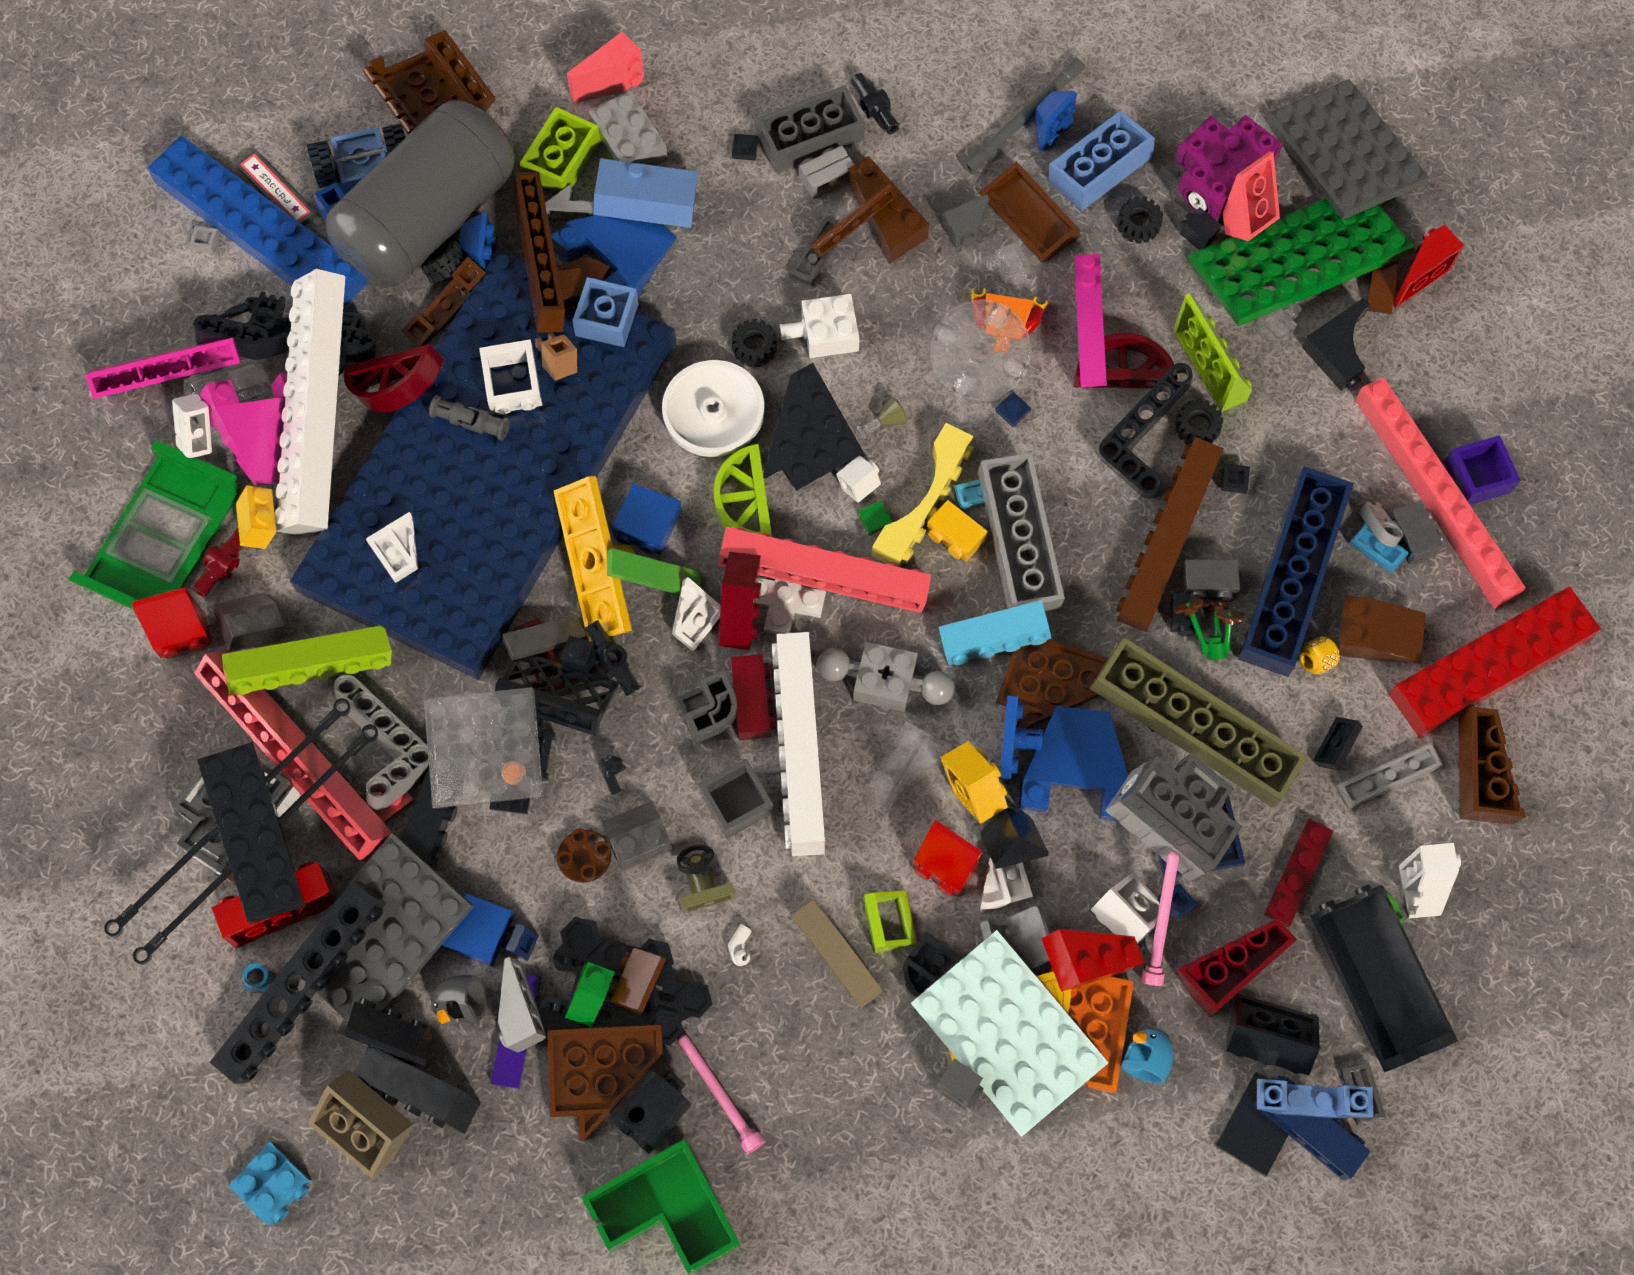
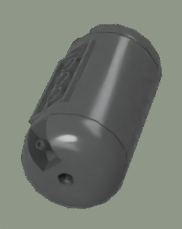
[325,100,515,288]

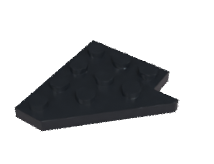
[763,363,864,491]

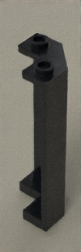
[1310,884,1458,1073]

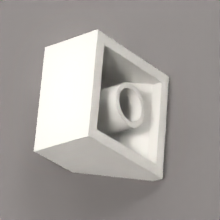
[1091,872,1160,944]

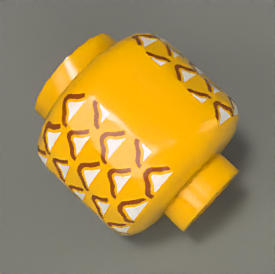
[1299,636,1340,675]

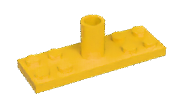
[554,476,635,642]

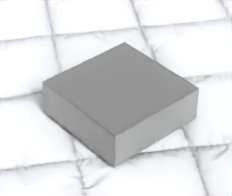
[188,225,220,254]

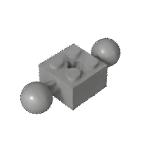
[816,642,955,712]

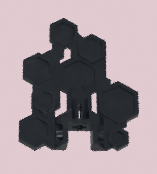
[539,917,713,1046]

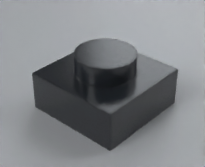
[732,134,758,161]
[1221,463,1250,494]

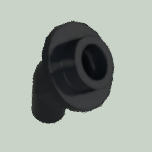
[600,755,626,795]

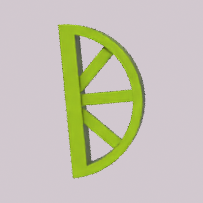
[714,444,772,536]

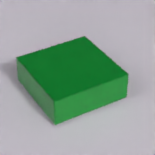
[858,501,892,535]

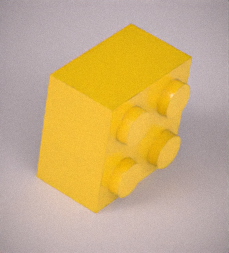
[940,741,1008,824]

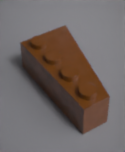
[849,156,929,264]
[1458,706,1526,825]

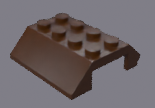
[363,30,495,134]

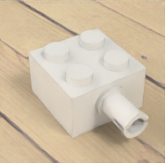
[779,294,859,358]

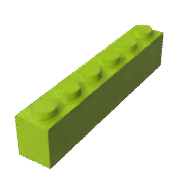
[222,626,392,696]

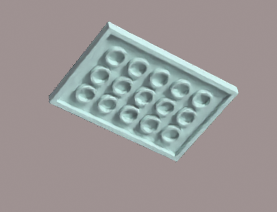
[911,930,1108,1137]

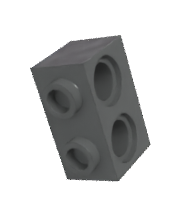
[935,1059,984,1109]

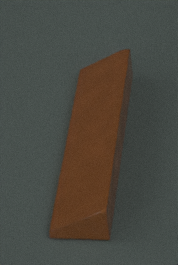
[810,183,898,258]

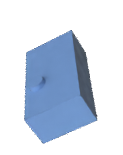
[1049,110,1155,211]
[593,158,698,228]

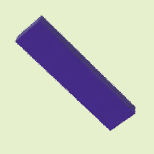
[490,974,541,1089]

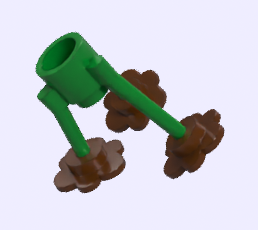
[1175,599,1245,660]

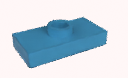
[1349,523,1409,574]

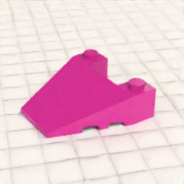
[199,372,288,487]

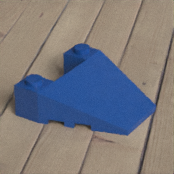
[551,215,676,297]
[1019,706,1128,821]

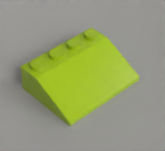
[1173,293,1252,412]

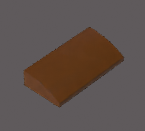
[979,161,1081,262]

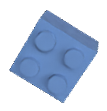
[572,277,639,347]

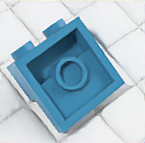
[229,1142,312,1226]

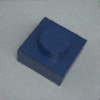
[995,392,1031,427]
[1157,883,1197,920]

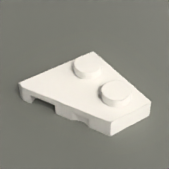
[366,512,418,583]
[980,857,1033,913]

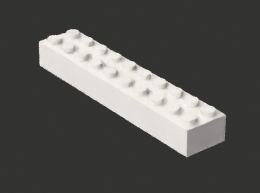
[275,269,345,536]

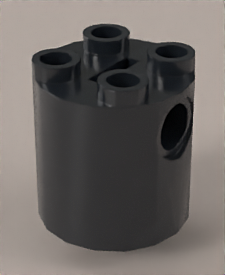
[609,1068,692,1154]

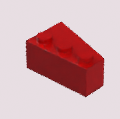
[1041,929,1145,992]

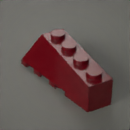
[1176,918,1297,1017]

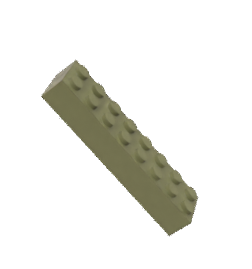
[1089,637,1308,807]

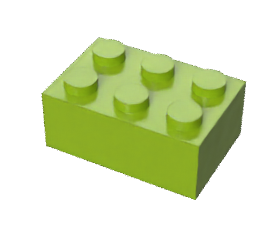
[520,107,601,194]

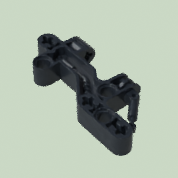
[194,292,376,376]

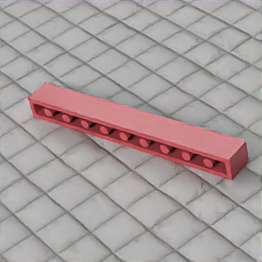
[1355,377,1526,609]
[194,650,393,860]

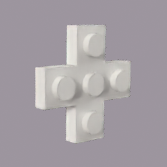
[756,578,826,634]

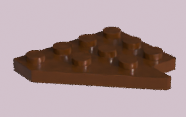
[996,639,1108,729]
[547,1024,663,1141]

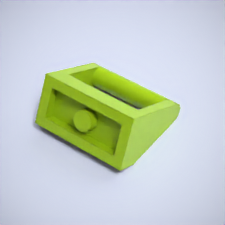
[863,890,918,953]

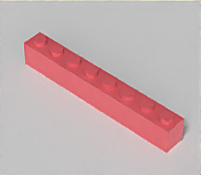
[718,527,931,613]

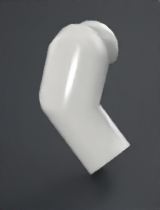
[727,924,752,966]

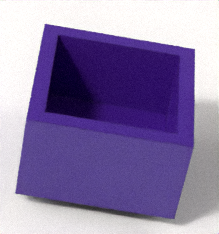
[1444,435,1521,505]

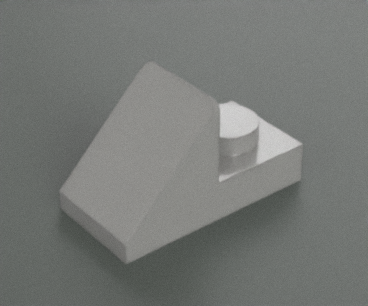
[545,184,596,221]

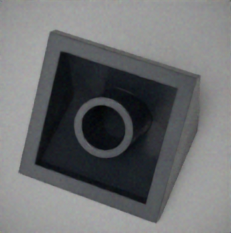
[980,807,1049,869]

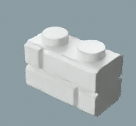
[172,394,212,458]

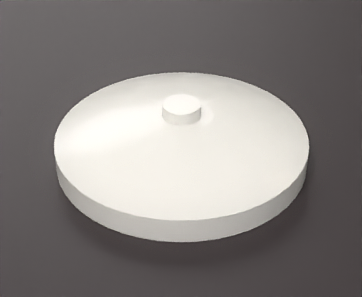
[662,360,765,457]

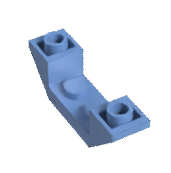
[1257,1079,1373,1118]

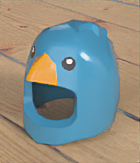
[1121,1028,1174,1084]

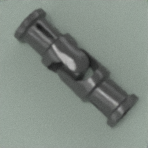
[429,395,510,441]

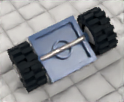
[307,123,406,188]

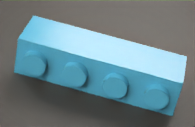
[939,600,1052,665]

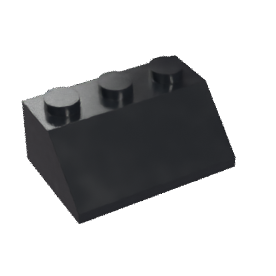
[1226,993,1320,1076]
[337,998,434,1066]

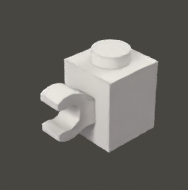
[836,455,881,503]

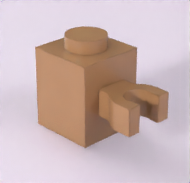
[535,333,577,381]

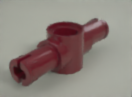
[192,527,243,598]

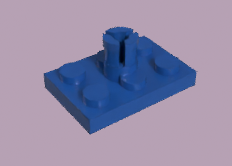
[1000,696,1043,779]

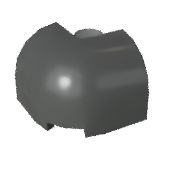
[676,670,737,744]

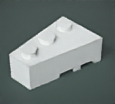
[1399,843,1461,918]

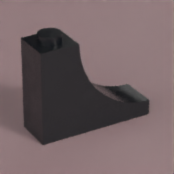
[1302,298,1371,391]

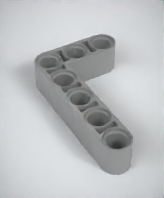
[334,674,432,811]

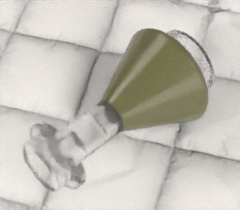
[854,397,911,441]

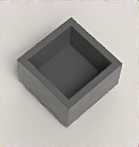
[699,758,774,839]

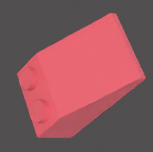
[567,32,644,103]
[1223,151,1280,241]

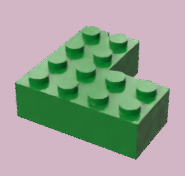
[581,1139,741,1275]

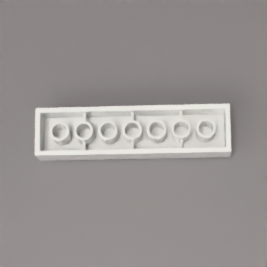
[772,632,825,856]

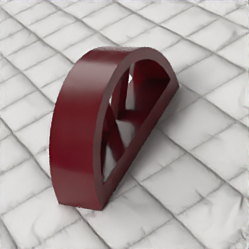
[1073,332,1178,389]
[344,344,444,412]

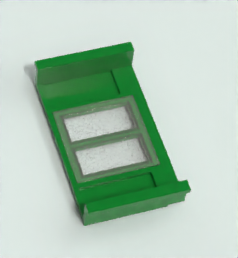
[68,440,241,610]

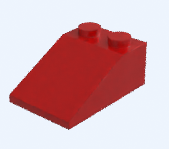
[1393,224,1465,308]
[131,587,212,659]
[913,820,982,897]

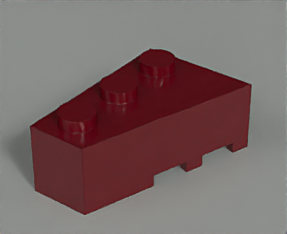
[719,552,762,650]

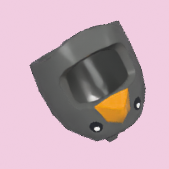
[430,974,487,1024]

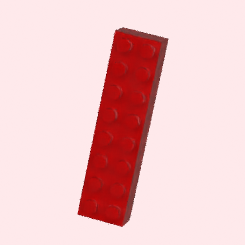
[1389,586,1601,738]

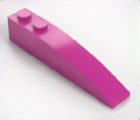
[1075,253,1107,388]
[85,337,241,399]

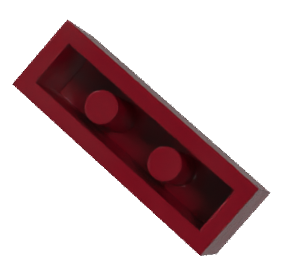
[731,654,776,741]

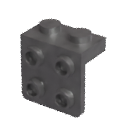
[980,906,1049,969]

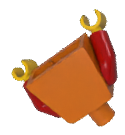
[971,288,1048,354]

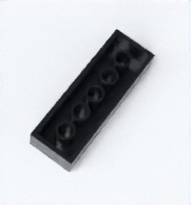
[197,742,307,924]

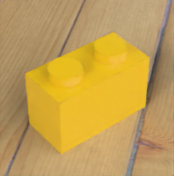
[236,485,277,549]
[926,500,988,562]

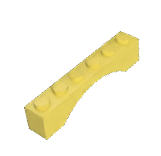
[872,423,975,567]

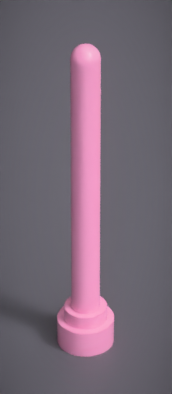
[1141,852,1179,986]
[678,1034,766,1155]

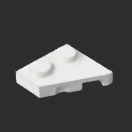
[672,577,721,651]

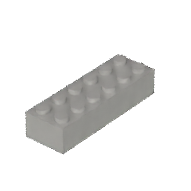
[978,453,1065,611]

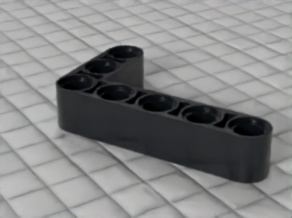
[1099,363,1193,499]

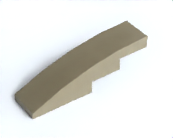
[790,899,883,1008]

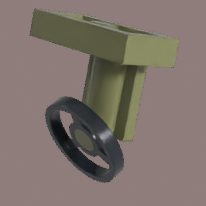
[677,844,736,914]

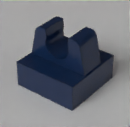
[501,924,539,961]

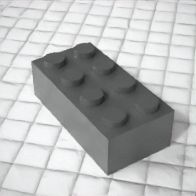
[756,85,865,172]

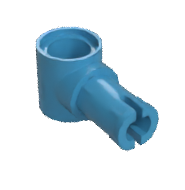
[242,963,299,993]

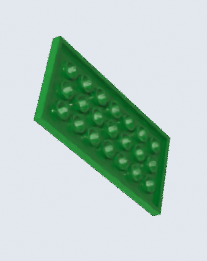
[1188,199,1415,326]

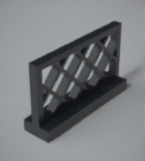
[494,655,619,736]

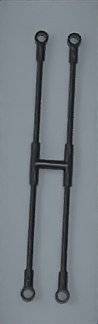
[104,698,379,965]

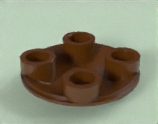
[557,828,612,883]

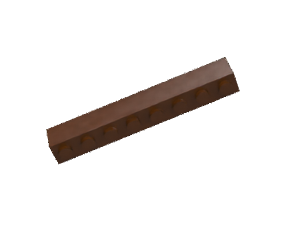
[513,172,565,333]
[1116,437,1224,632]

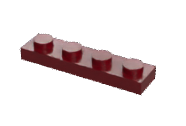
[1264,819,1333,928]

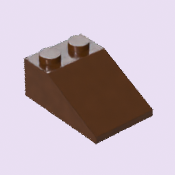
[1339,596,1426,664]

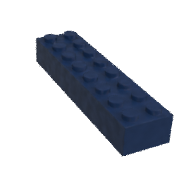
[1238,466,1354,677]

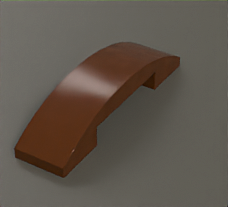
[1367,241,1398,314]
[401,257,487,347]

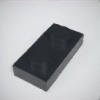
[1313,717,1363,771]

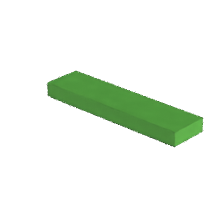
[607,548,701,595]

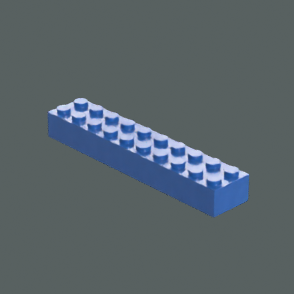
[147,135,368,308]

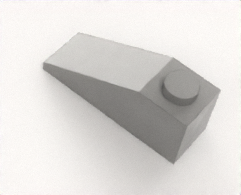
[498,957,548,1053]

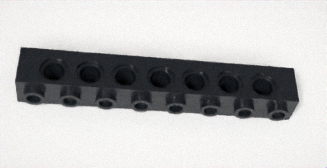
[210,880,386,1084]

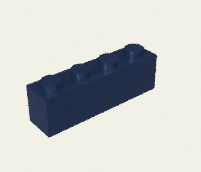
[1252,1075,1371,1180]

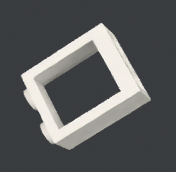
[479,339,542,415]

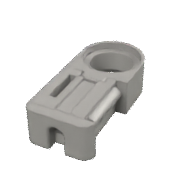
[1359,502,1404,547]

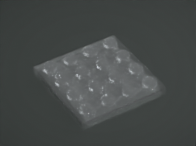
[424,687,543,808]

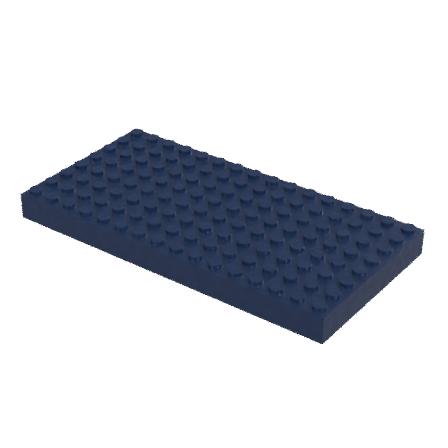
[290,249,676,680]

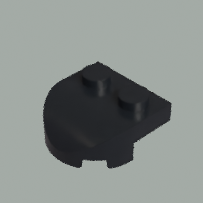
[902,931,963,997]

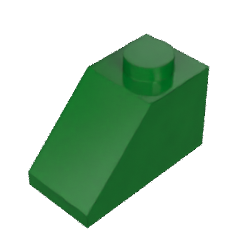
[564,962,615,1027]

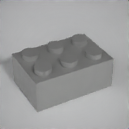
[588,91,668,166]

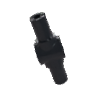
[851,73,899,135]
[584,620,641,696]

